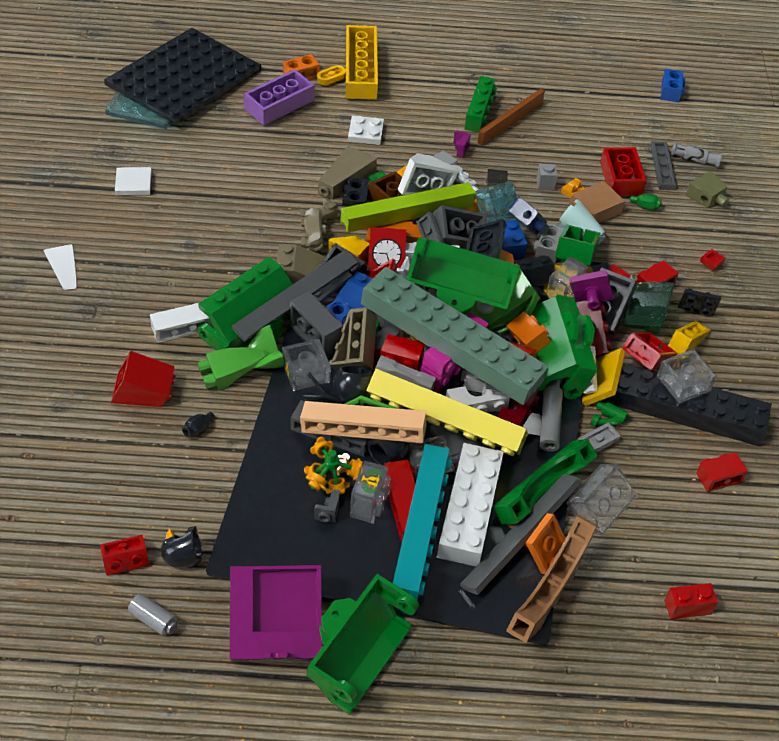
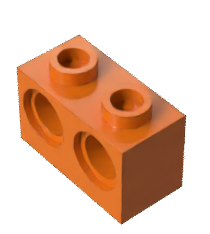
[283,54,320,80]

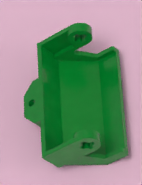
[406,237,520,313]
[197,256,293,350]
[524,295,598,399]
[306,574,419,715]

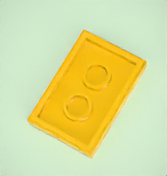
[582,348,625,406]

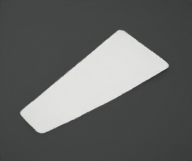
[44,244,77,290]

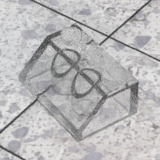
[566,464,636,535]

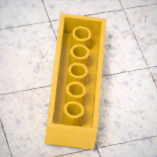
[345,25,378,100]

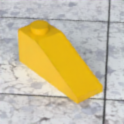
[668,321,711,358]

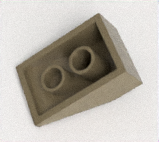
[276,244,325,284]

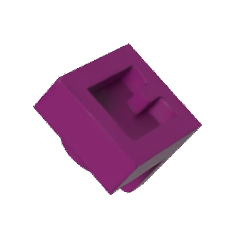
[453,130,471,158]

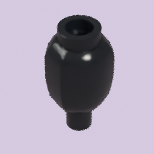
[182,412,215,438]

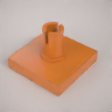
[524,513,566,574]

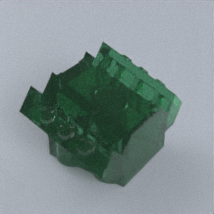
[624,281,674,334]

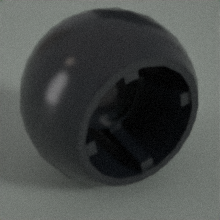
[333,366,373,403]

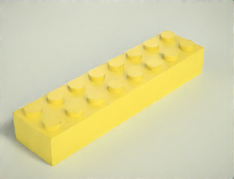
[366,369,528,456]

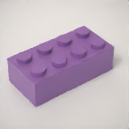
[244,69,315,125]

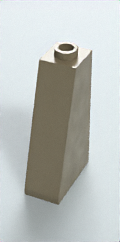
[318,146,377,199]

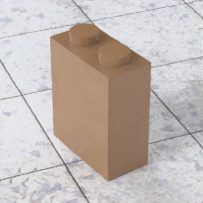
[570,181,625,223]

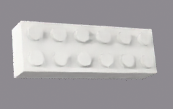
[437,443,503,566]

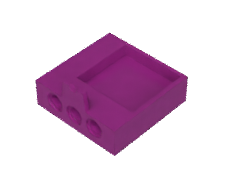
[229,565,322,660]

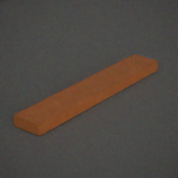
[478,89,545,146]

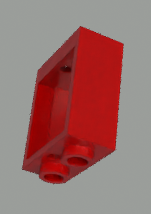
[622,332,678,370]

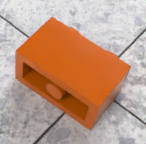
[506,312,551,354]

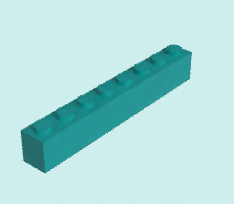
[393,444,452,600]

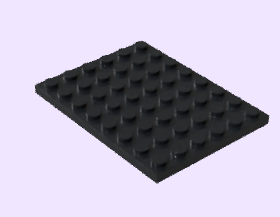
[104,28,261,125]

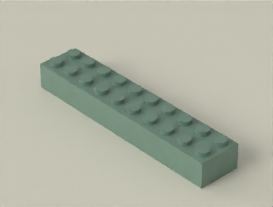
[361,267,549,405]

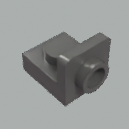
[314,489,340,523]

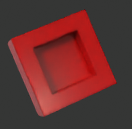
[700,249,726,271]

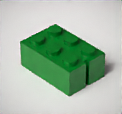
[555,224,601,267]

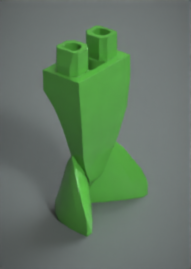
[197,325,284,391]

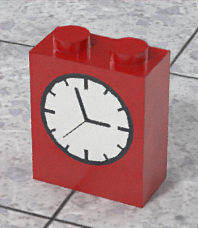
[368,227,407,271]

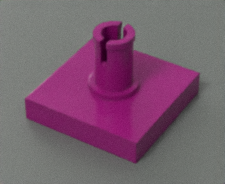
[569,270,614,309]

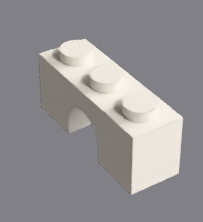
[446,382,510,413]

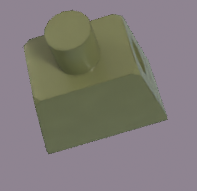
[686,170,729,208]

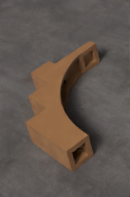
[506,515,598,643]

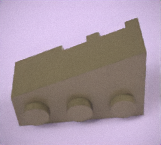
[328,307,377,372]

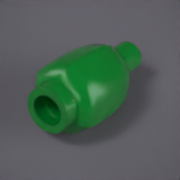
[630,194,662,210]

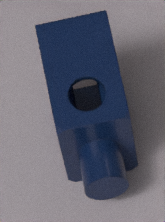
[507,196,549,235]

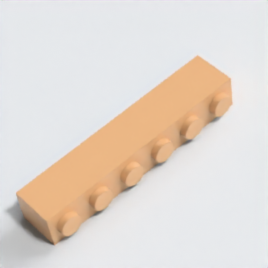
[300,401,426,443]

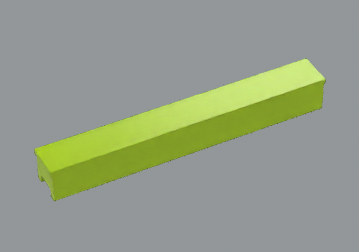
[340,182,476,233]

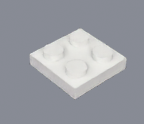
[348,116,384,145]

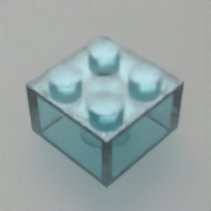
[475,180,517,223]

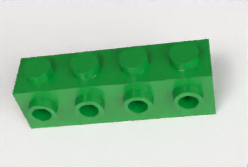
[464,76,497,133]

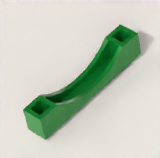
[492,439,597,524]

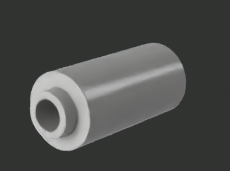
[128,593,177,636]

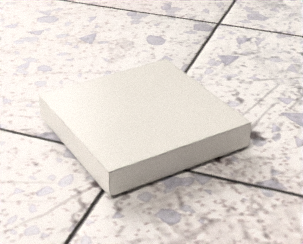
[115,167,152,195]

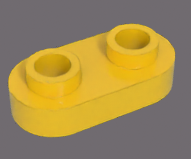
[317,65,346,86]

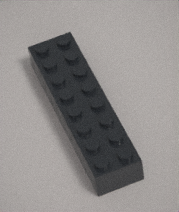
[609,363,772,447]

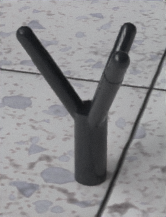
[303,372,342,404]

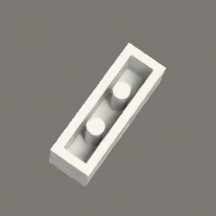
[150,303,212,343]

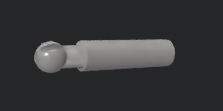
[540,378,563,452]

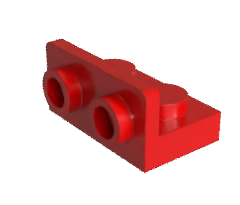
[100,535,149,576]

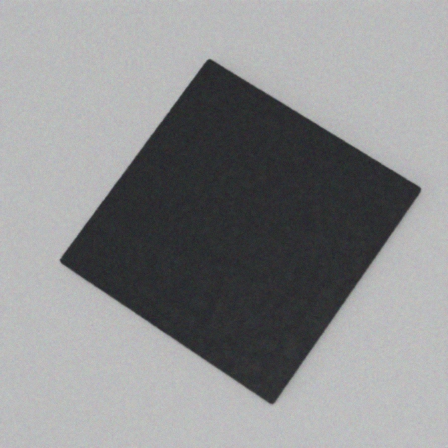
[206,322,583,645]

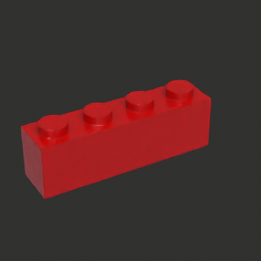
[383,460,416,543]

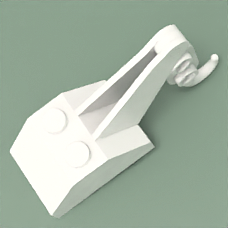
[398,153,492,200]

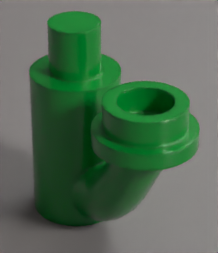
[590,401,629,428]

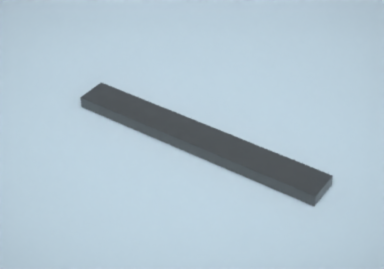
[232,249,358,342]
[460,474,581,595]

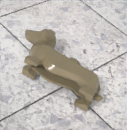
[300,198,338,253]

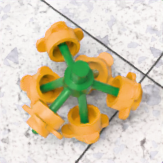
[304,437,364,495]

